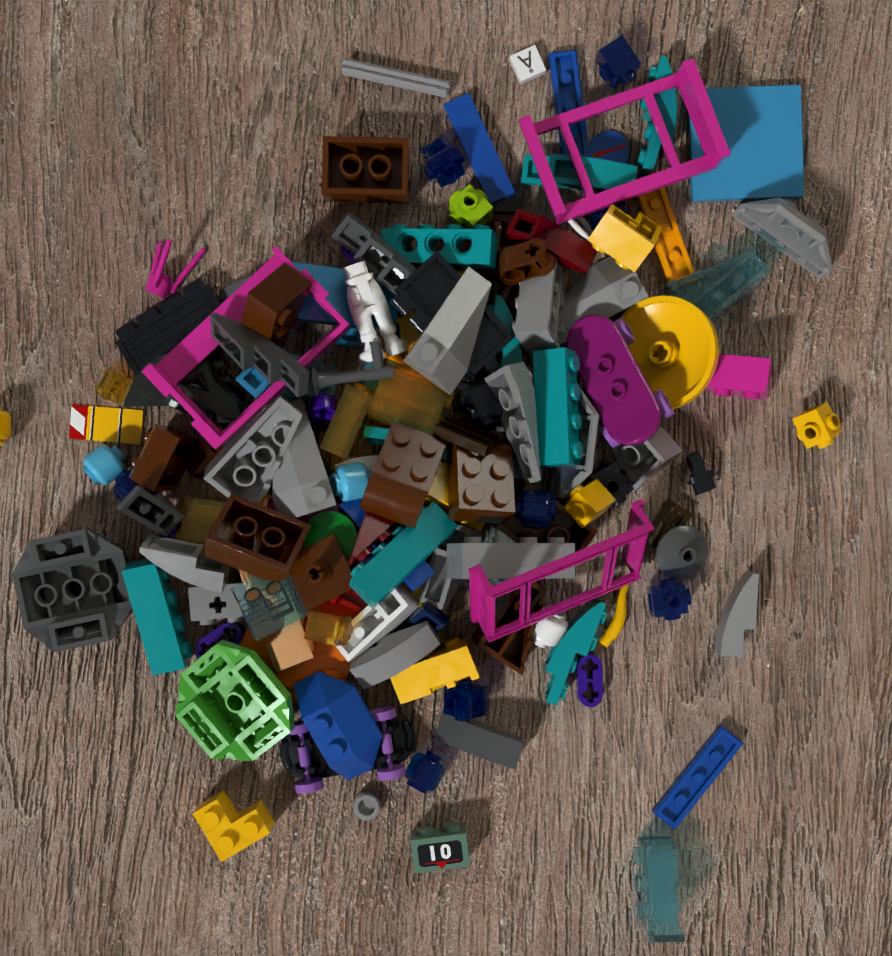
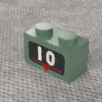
[410,822,470,874]

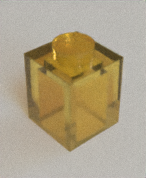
[304,610,353,646]

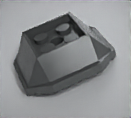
[12,528,133,653]

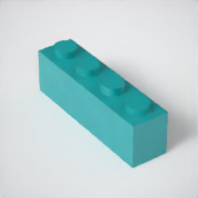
[533,347,583,468]
[349,501,458,610]
[122,558,192,676]

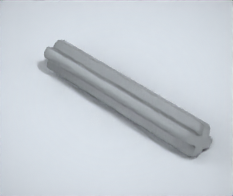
[341,58,450,98]

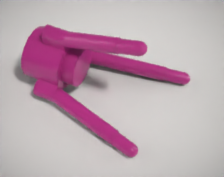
[145,238,206,299]

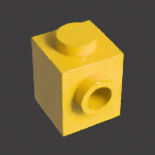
[563,479,616,529]

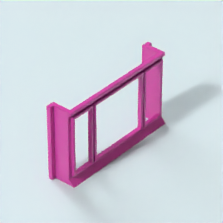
[519,58,731,225]
[469,499,655,642]

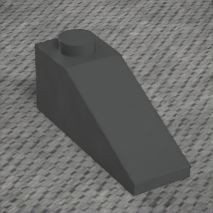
[116,485,185,537]

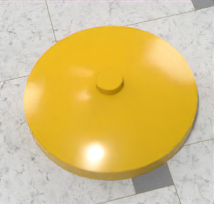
[621,296,719,409]

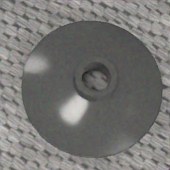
[655,525,708,580]

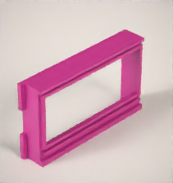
[141,246,351,450]

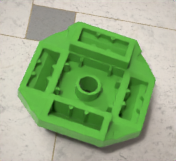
[175,639,295,761]

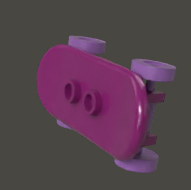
[566,314,675,448]

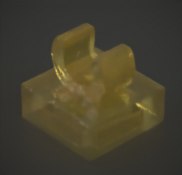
[95,368,133,405]

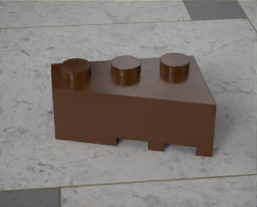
[241,263,313,348]
[471,581,547,675]

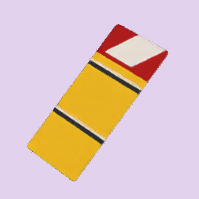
[69,404,143,444]

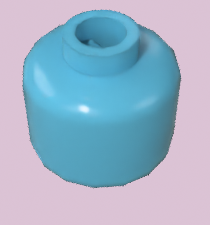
[82,444,126,485]
[330,462,372,502]

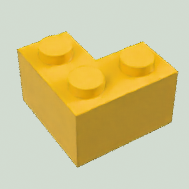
[588,204,663,272]
[192,789,275,862]

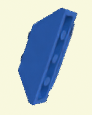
[294,670,383,780]

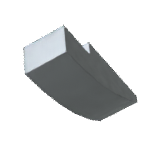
[435,711,524,770]

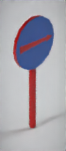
[589,131,633,218]

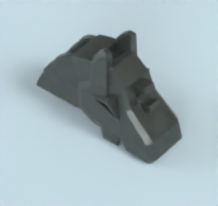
[123,334,248,423]

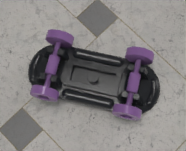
[279,706,415,794]

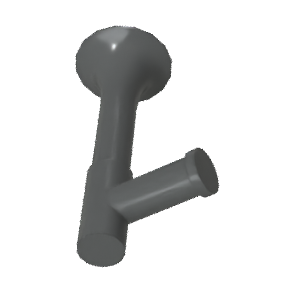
[312,340,395,396]

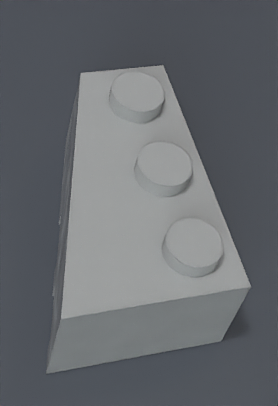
[512,256,564,362]

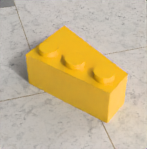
[390,636,480,704]

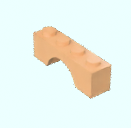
[238,569,314,672]

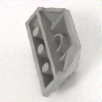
[731,197,833,279]
[548,388,601,498]

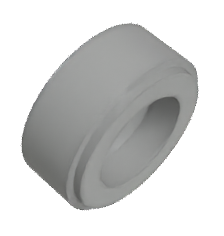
[353,790,381,821]

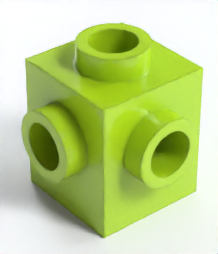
[449,184,493,229]

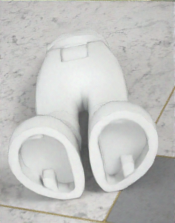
[343,261,410,366]

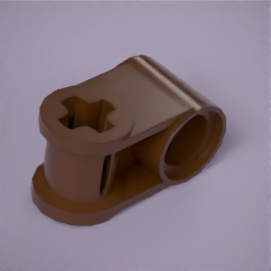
[499,238,556,285]

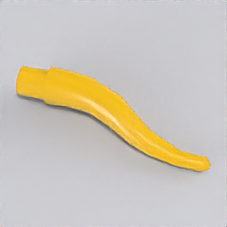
[599,584,629,648]

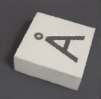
[509,45,546,85]

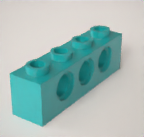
[381,224,498,270]

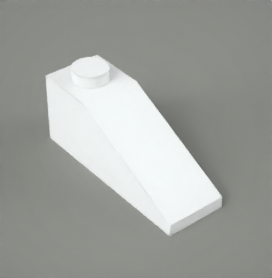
[331,584,420,662]

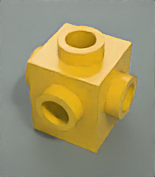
[792,402,842,449]

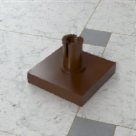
[289,534,353,611]

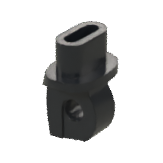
[686,450,717,495]

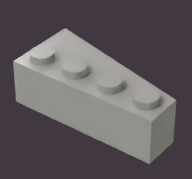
[447,537,575,579]

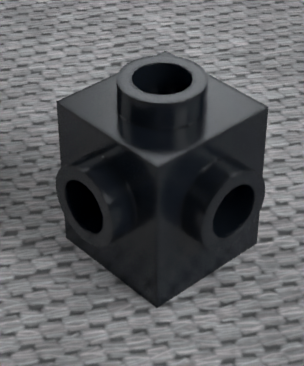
[589,461,632,507]

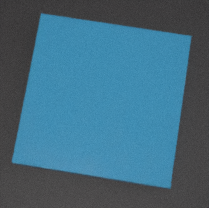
[688,85,804,202]

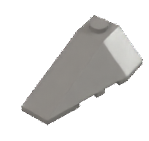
[203,395,303,504]
[272,398,336,519]

